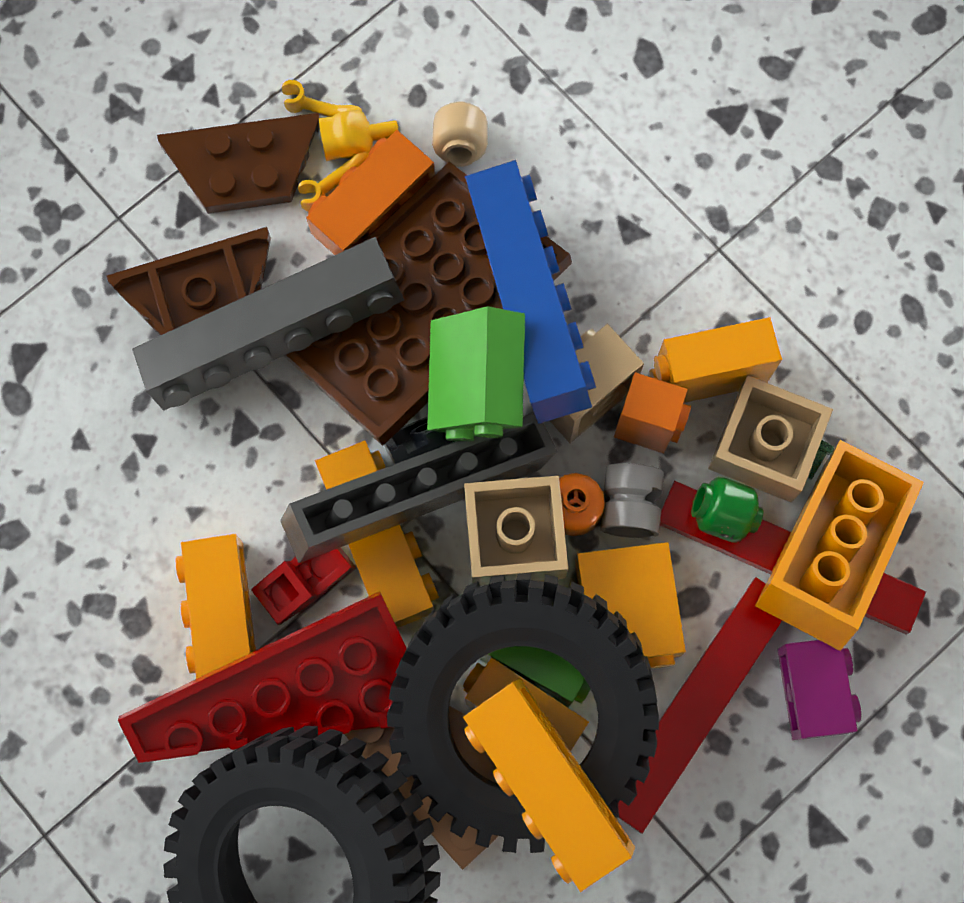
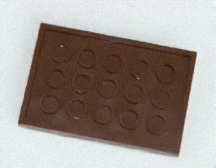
[284,162,572,446]

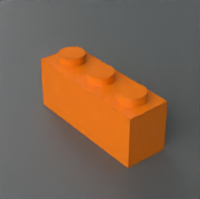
[306,130,435,255]

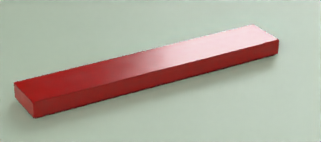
[660,480,927,635]
[618,577,782,834]

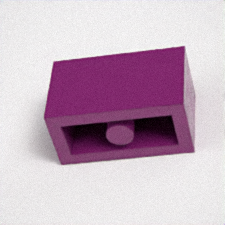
[777,640,862,741]

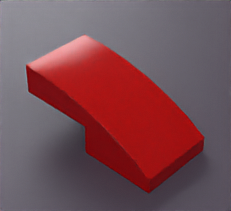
[251,547,356,625]

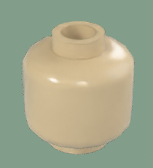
[432,101,488,167]

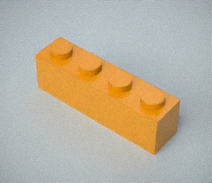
[315,441,439,628]
[176,534,256,679]
[463,678,635,892]

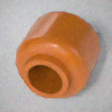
[559,473,605,536]

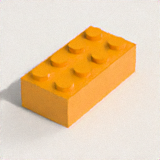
[755,440,924,651]

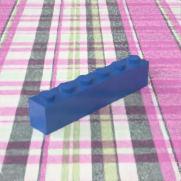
[465,160,596,424]

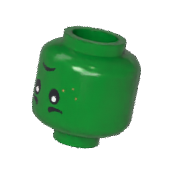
[691,477,764,543]

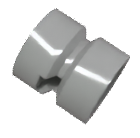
[600,463,664,538]

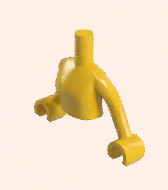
[281,80,399,212]

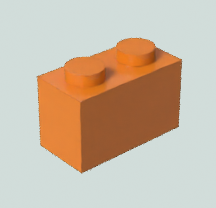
[614,372,691,454]

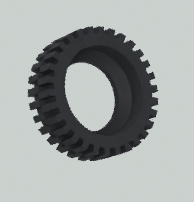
[387,573,659,853]
[163,726,441,903]

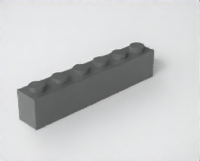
[132,237,404,411]
[280,413,558,563]

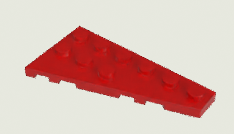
[117,591,407,763]

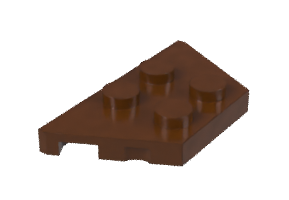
[157,113,320,214]
[106,227,271,336]

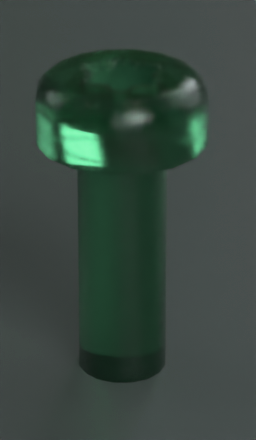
[808,440,835,480]

